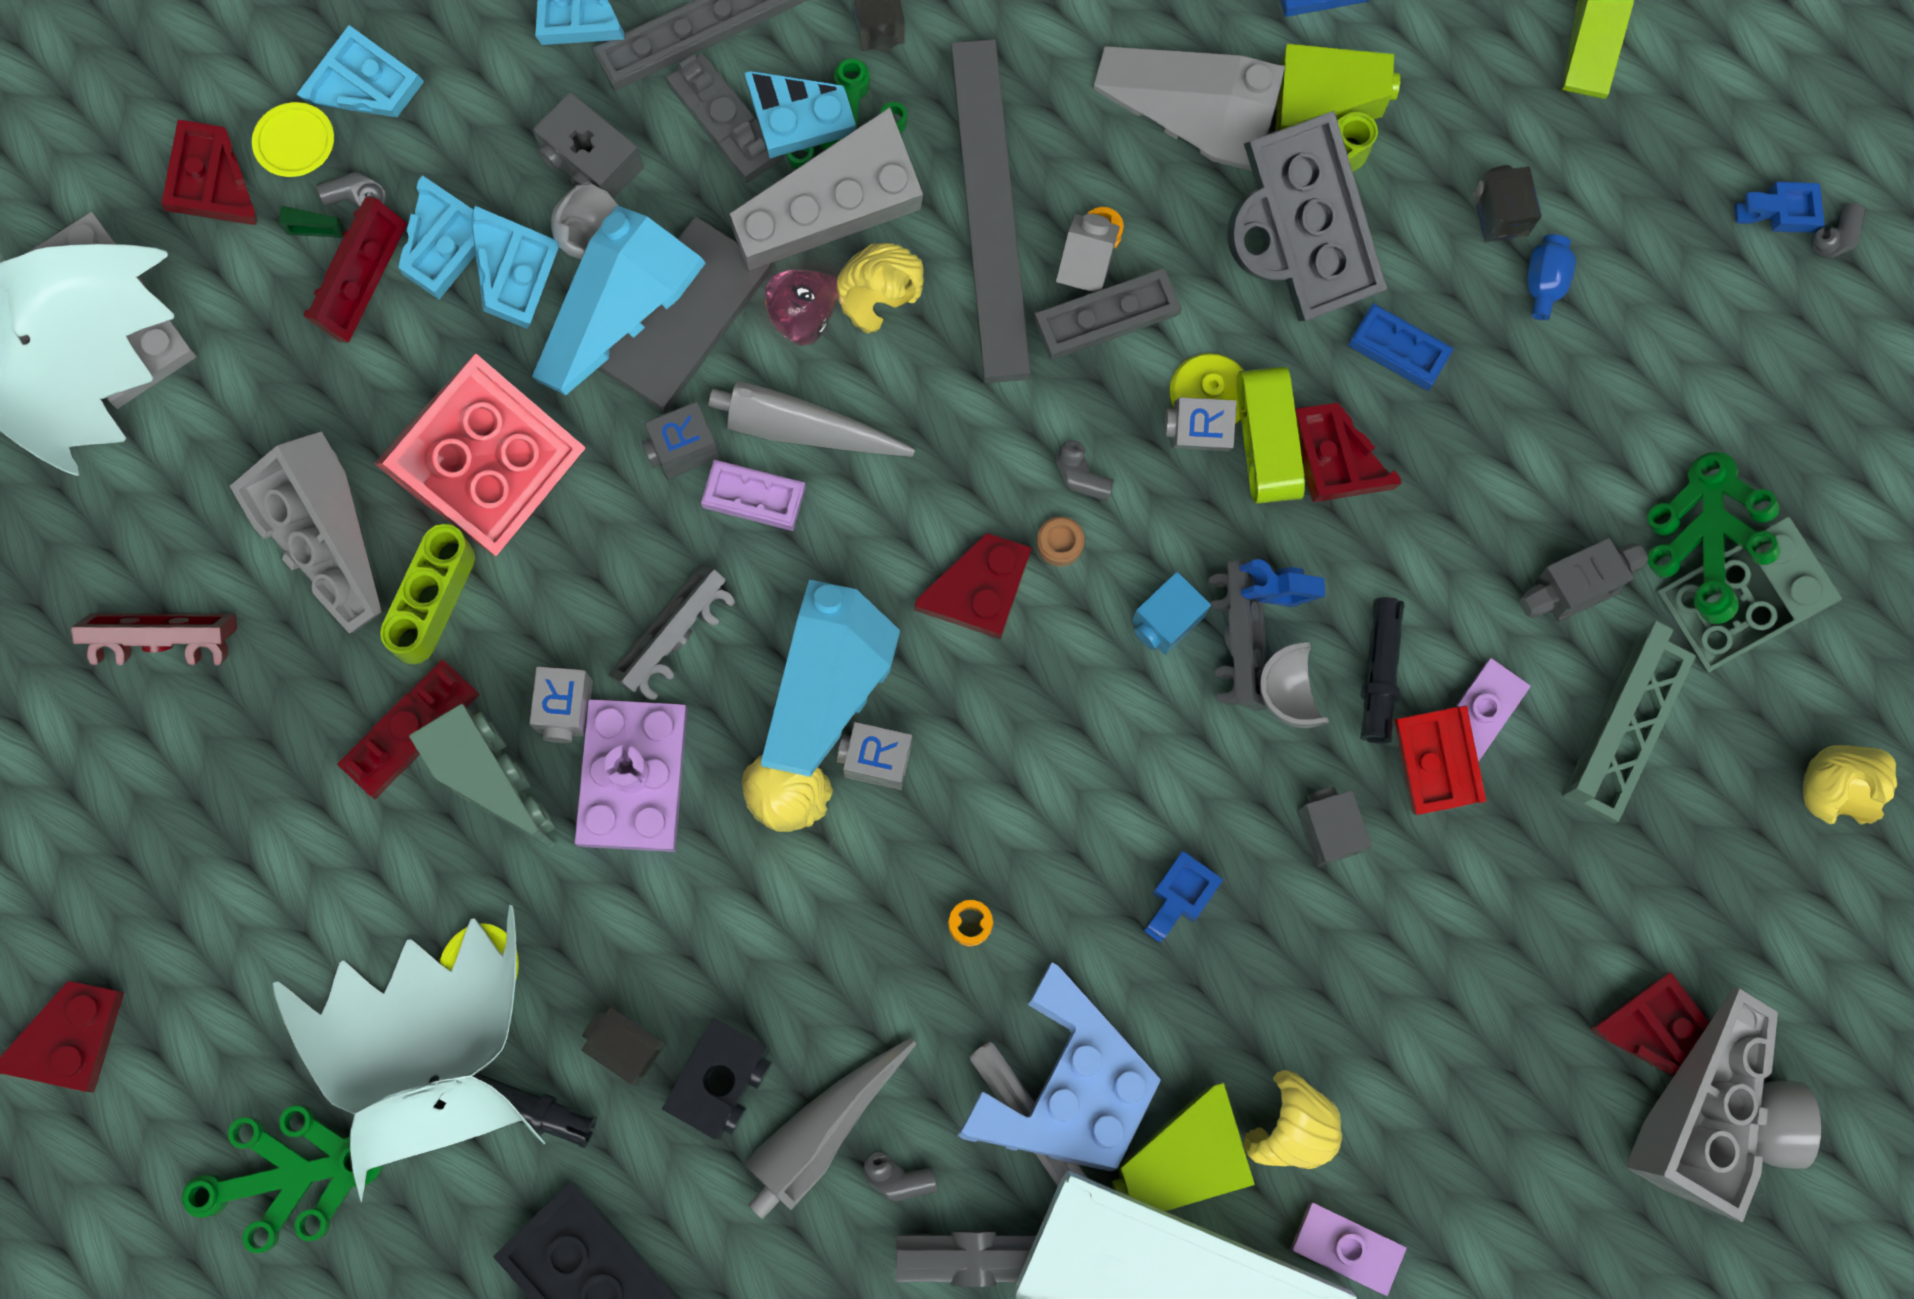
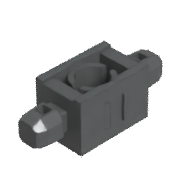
[1519,538,1648,622]

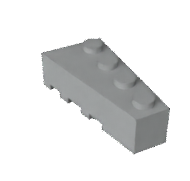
[730,108,923,271]

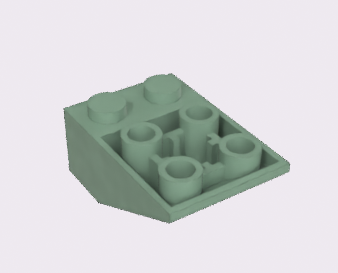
[1658,517,1843,673]
[409,704,556,848]

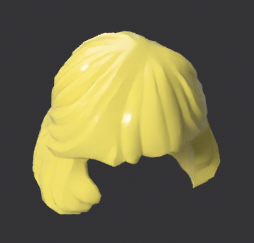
[836,243,924,334]
[1803,745,1897,825]
[742,755,833,832]
[1243,1070,1342,1169]

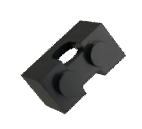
[662,1017,772,1140]

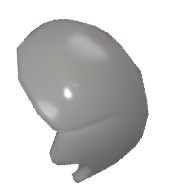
[551,184,619,260]

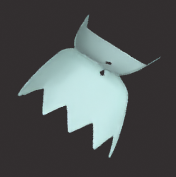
[0,244,174,476]
[273,905,545,1203]

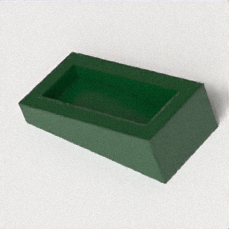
[279,206,346,238]

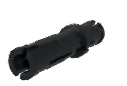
[1360,597,1405,744]
[473,1073,597,1148]

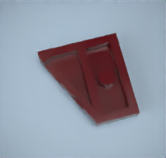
[161,119,257,225]
[1295,402,1402,503]
[914,533,1032,639]
[1590,972,1709,1077]
[0,981,124,1092]

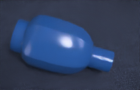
[1527,234,1576,320]

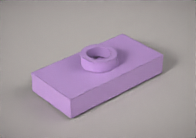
[701,460,806,531]
[1455,658,1531,762]
[1290,1202,1407,1296]

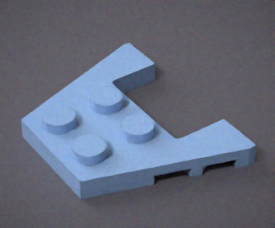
[957,962,1161,1172]

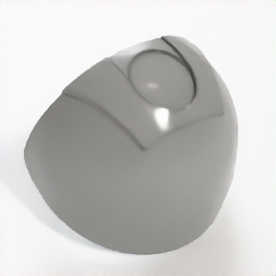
[1260,642,1329,728]
[1756,1081,1821,1169]

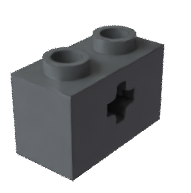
[532,92,644,199]

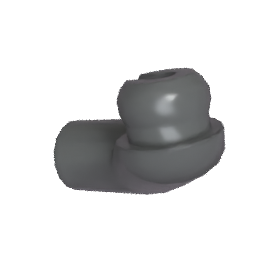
[316,172,386,207]
[1813,203,1866,259]
[1056,440,1114,502]
[863,1151,937,1201]

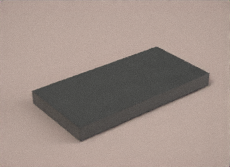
[597,216,772,413]

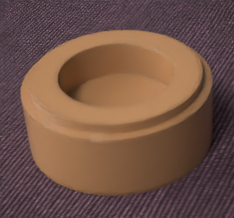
[1037,517,1085,567]

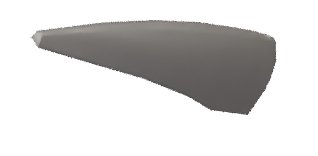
[708,380,915,457]
[744,1038,917,1220]

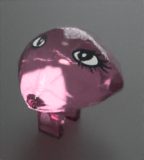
[765,270,838,346]

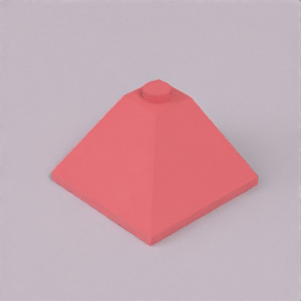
[375,353,586,556]

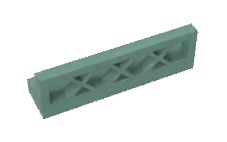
[1562,621,1696,824]

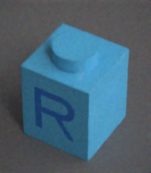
[1132,572,1211,655]

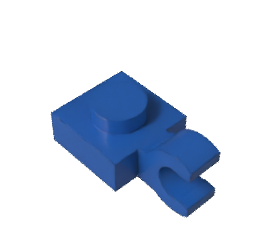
[1734,182,1824,233]
[1239,559,1325,607]
[1144,851,1223,943]

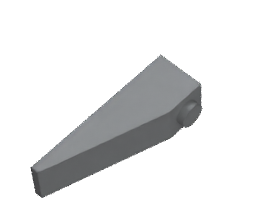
[1093,46,1285,171]
[230,431,382,634]
[1625,988,1778,1222]

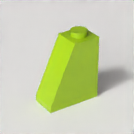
[1274,44,1400,132]
[1112,1083,1255,1211]

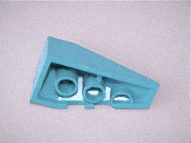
[532,205,706,395]
[761,579,900,777]

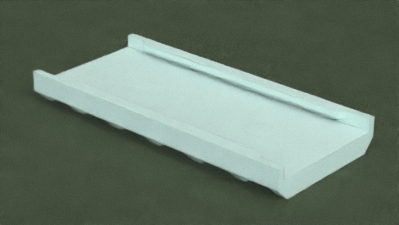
[1012,1170,1357,1299]

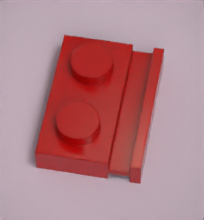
[1394,705,1487,815]

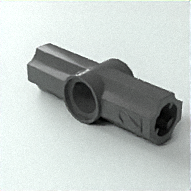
[896,1230,1037,1287]

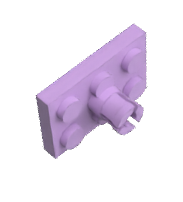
[575,699,688,852]

